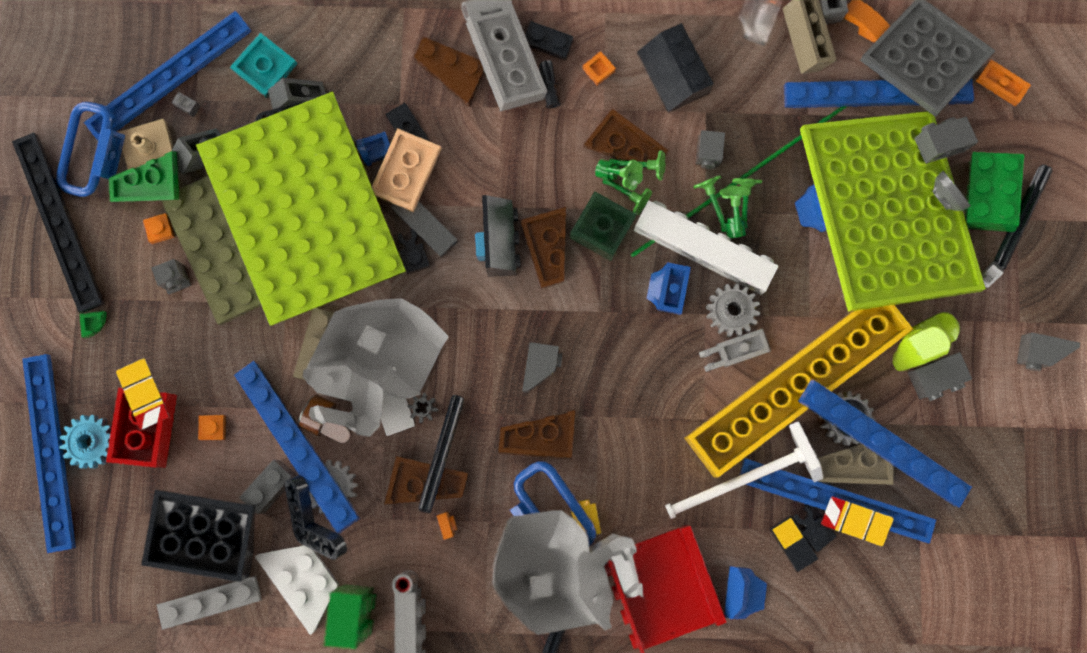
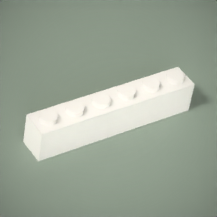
[634,201,778,295]

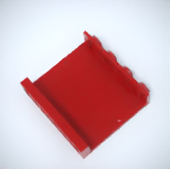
[604,525,727,653]

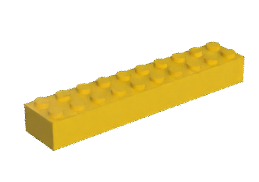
[684,305,913,477]

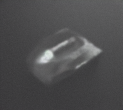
[739,0,782,46]

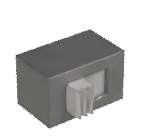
[172,92,200,117]
[981,261,1004,288]

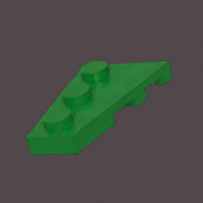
[109,151,179,202]

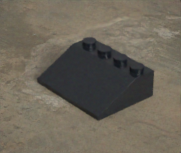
[141,489,255,582]

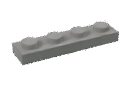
[157,576,262,630]

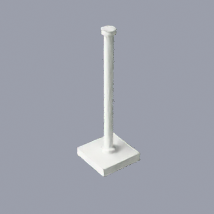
[665,421,823,519]

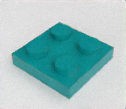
[230,32,298,99]

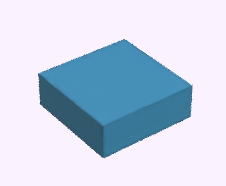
[475,232,485,261]

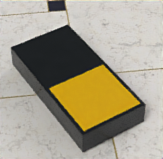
[769,516,818,572]

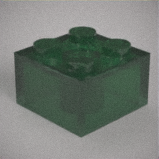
[570,191,637,261]

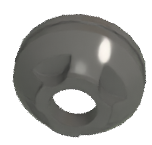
[932,171,970,211]

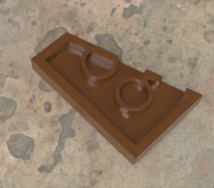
[414,37,485,107]
[583,109,668,171]
[498,410,576,460]
[384,456,469,505]

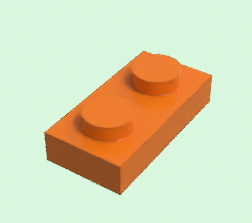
[975,59,1031,106]

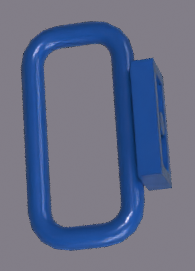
[56,102,125,197]
[510,462,596,547]

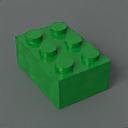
[965,152,1025,232]
[324,584,377,649]

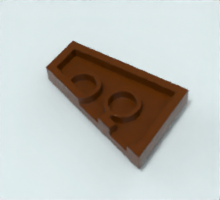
[520,207,566,289]

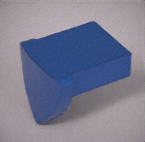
[356,132,390,167]

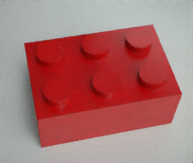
[106,388,177,468]

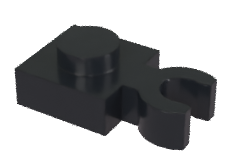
[398,229,430,275]
[792,506,837,552]

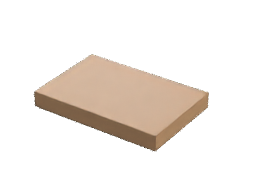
[372,129,442,213]

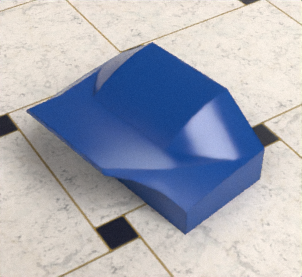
[795,184,827,232]
[646,262,691,315]
[724,566,767,619]

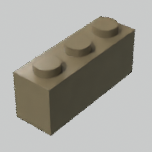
[782,0,837,74]

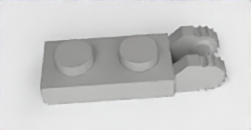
[699,329,771,372]

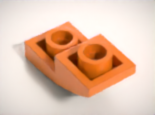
[844,0,890,43]

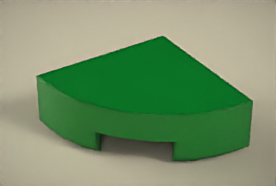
[80,311,107,339]

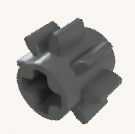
[407,393,439,424]

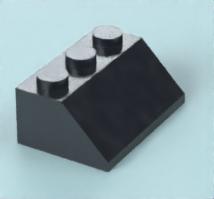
[637,23,714,113]
[482,195,521,277]

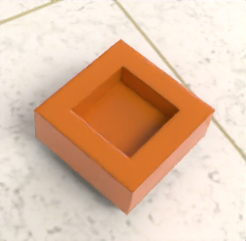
[582,51,616,86]
[143,213,175,244]
[198,415,226,440]
[437,512,458,540]

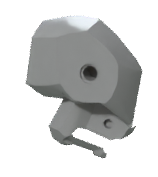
[302,298,448,437]
[492,510,643,635]

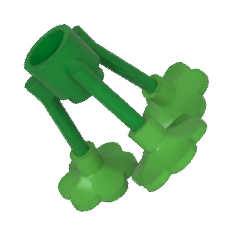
[595,150,665,215]
[693,175,762,238]

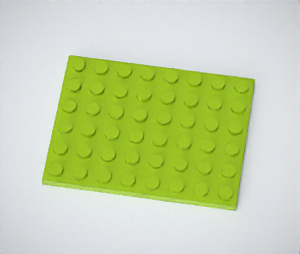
[196,91,406,326]
[800,111,986,312]

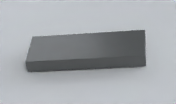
[391,202,458,257]

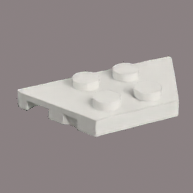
[255,545,339,635]

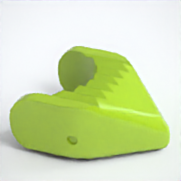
[892,312,960,371]

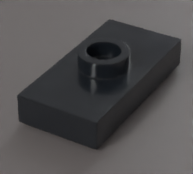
[385,102,430,141]

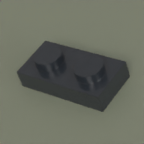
[525,21,574,60]

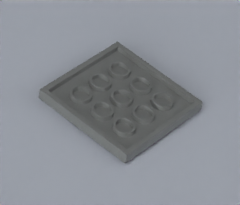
[860,0,995,117]

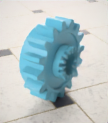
[60,415,112,469]

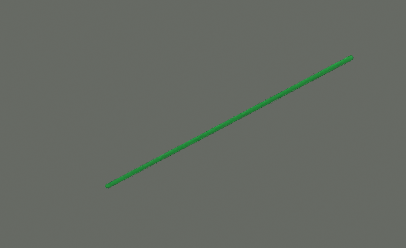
[631,106,847,257]

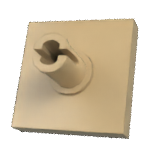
[119,119,173,169]

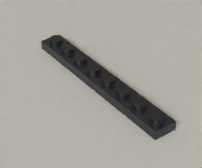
[12,132,105,314]

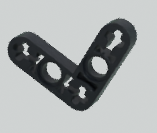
[285,475,347,560]

